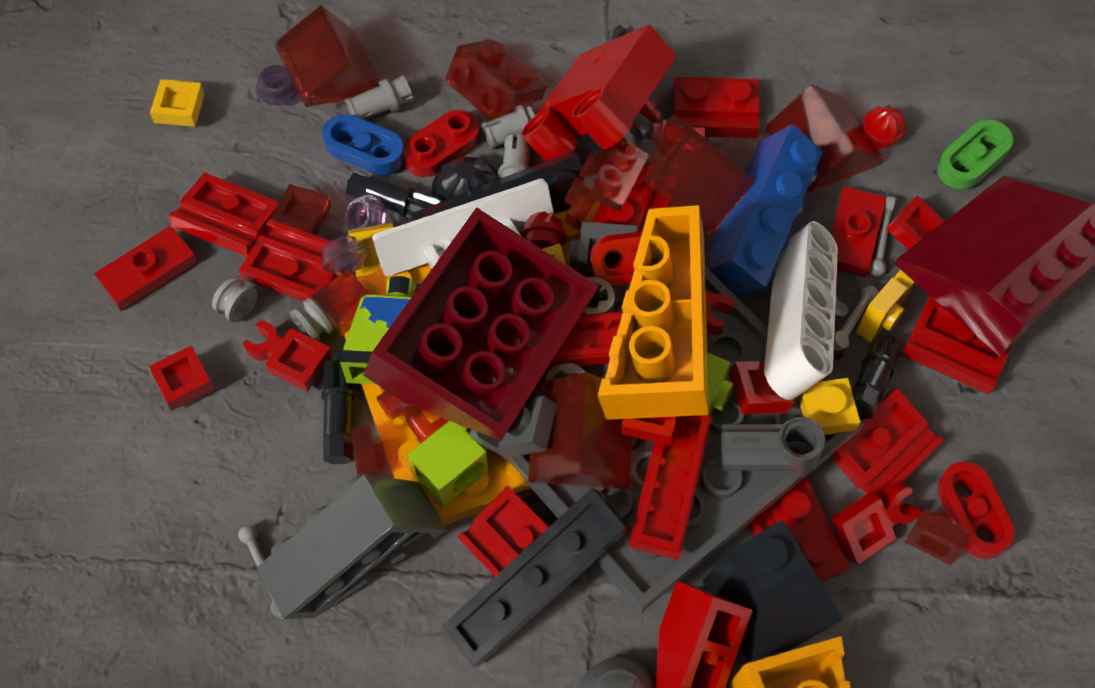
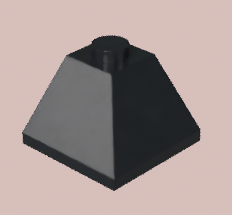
[702,519,844,663]

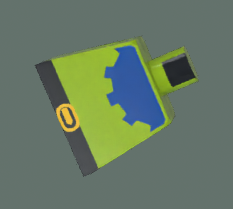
[340,276,415,385]

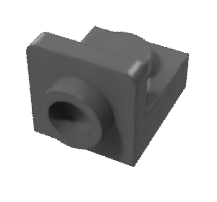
[569,222,637,278]
[470,396,557,458]

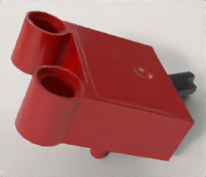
[520,24,677,161]

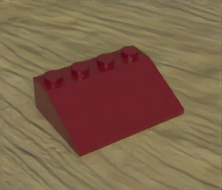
[894,176,1095,357]
[363,207,599,441]

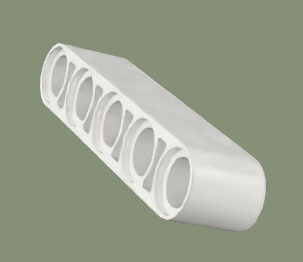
[764,221,838,400]

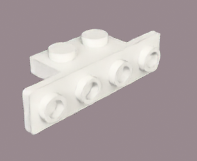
[372,179,554,276]

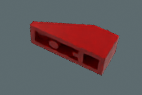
[656,580,753,688]

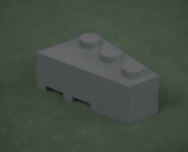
[256,474,447,619]

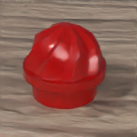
[862,104,906,149]
[521,211,567,249]

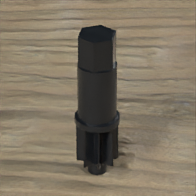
[346,173,444,218]
[852,334,901,420]
[321,352,355,465]

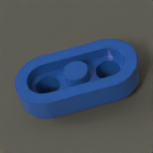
[322,114,404,175]

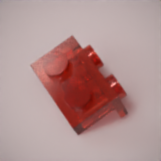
[445,39,547,121]
[564,140,649,231]

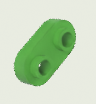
[937,119,1013,190]

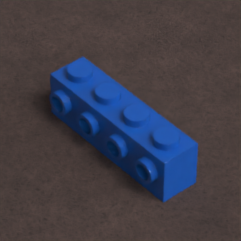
[705,124,823,299]

